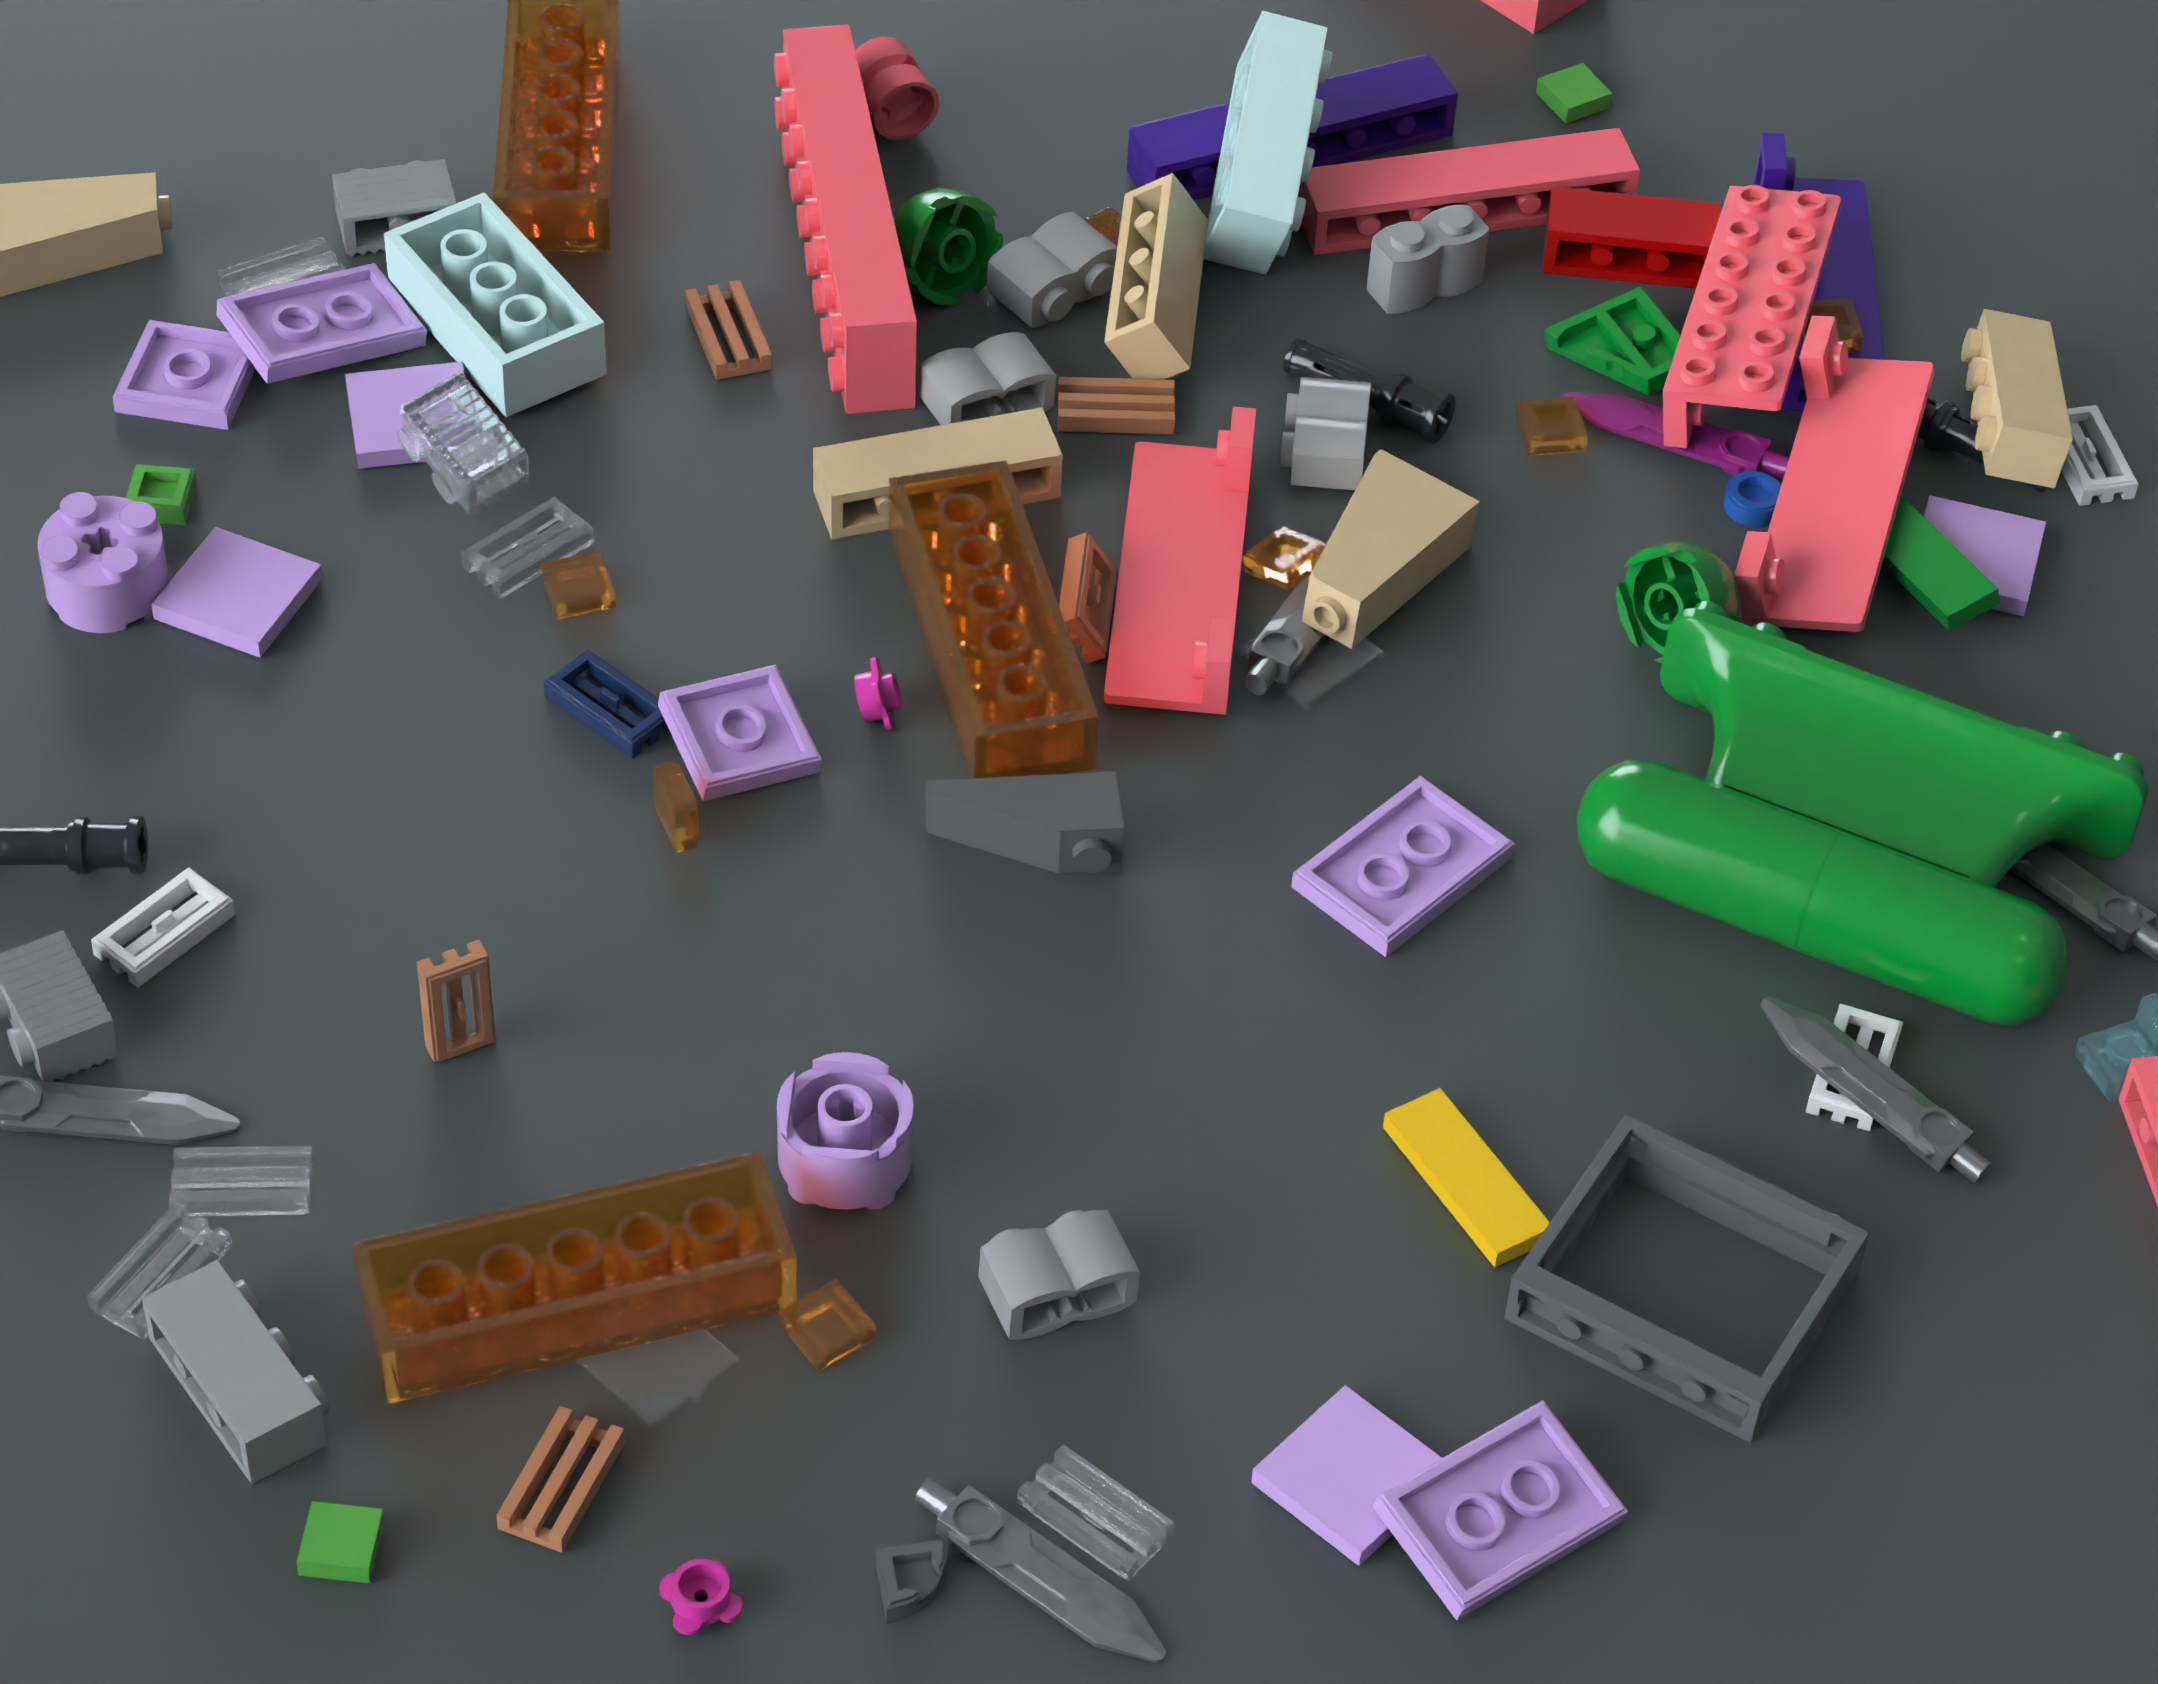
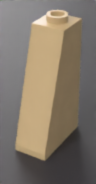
[0,172,173,297]
[1302,449,1480,649]

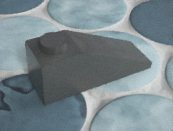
[925,771,1124,874]

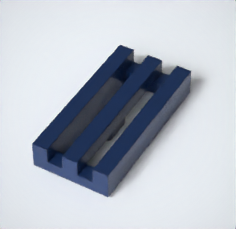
[544,649,670,759]

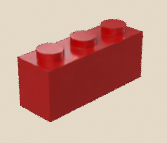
[1542,187,1720,289]

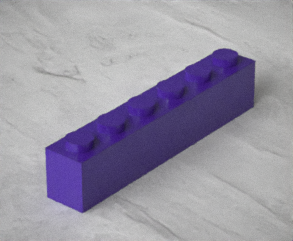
[1127,54,1458,201]

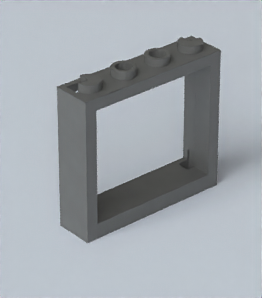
[1504,1114,1870,1443]

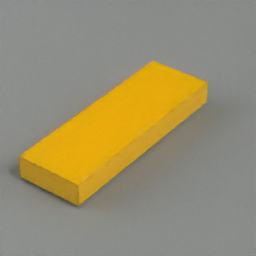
[1383,1088,1550,1268]

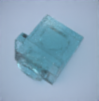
[2074,993,2158,1101]

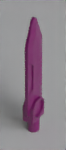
[1562,392,1790,480]

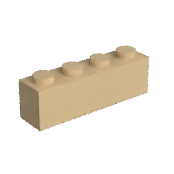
[1104,173,1208,380]
[1961,309,2073,489]
[813,407,1063,540]

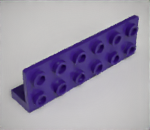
[1753,133,1885,412]

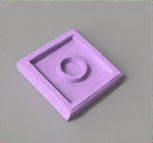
[112,320,256,430]
[345,362,477,469]
[1924,495,2046,616]
[151,527,323,658]
[658,664,822,801]
[1251,1385,1442,1566]

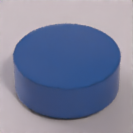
[1723,471,1781,527]

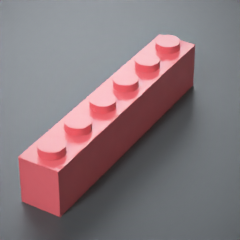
[1298,128,1640,255]

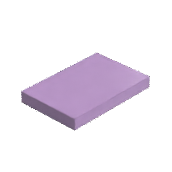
[216,263,427,384]
[1291,775,1515,957]
[1372,1400,1628,1620]

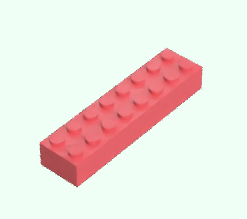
[774,24,917,415]

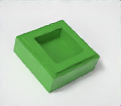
[1536,63,1613,124]
[126,464,197,526]
[297,1501,385,1584]

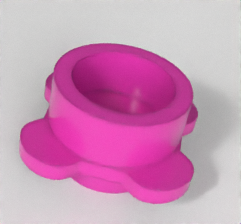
[854,657,902,731]
[659,1559,743,1635]

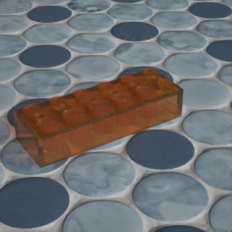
[493,0,621,252]
[888,460,1099,778]
[352,1151,797,1403]

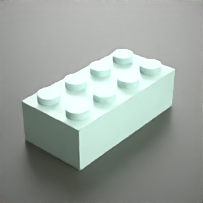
[1203,10,1332,275]
[384,192,607,417]

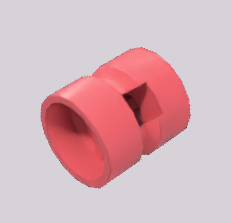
[855,36,939,140]

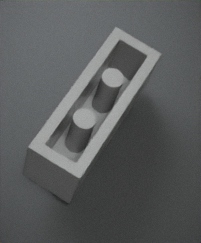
[142,1260,330,1485]

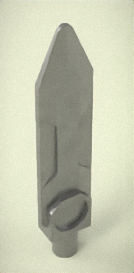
[1244,560,1325,695]
[2010,843,2158,961]
[1761,997,1992,1184]
[0,1075,240,1145]
[915,1477,1166,1663]

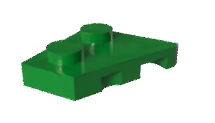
[1544,286,1681,396]

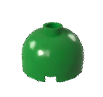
[894,187,1003,306]
[1616,541,1740,664]

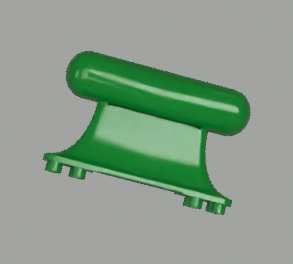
[1576,601,2148,1026]

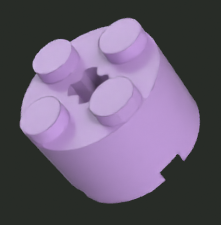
[37,492,169,633]
[777,1052,914,1210]

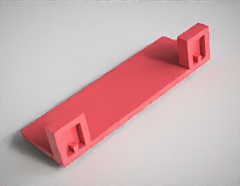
[1663,185,1841,448]
[1734,316,1934,632]
[1104,406,1256,715]

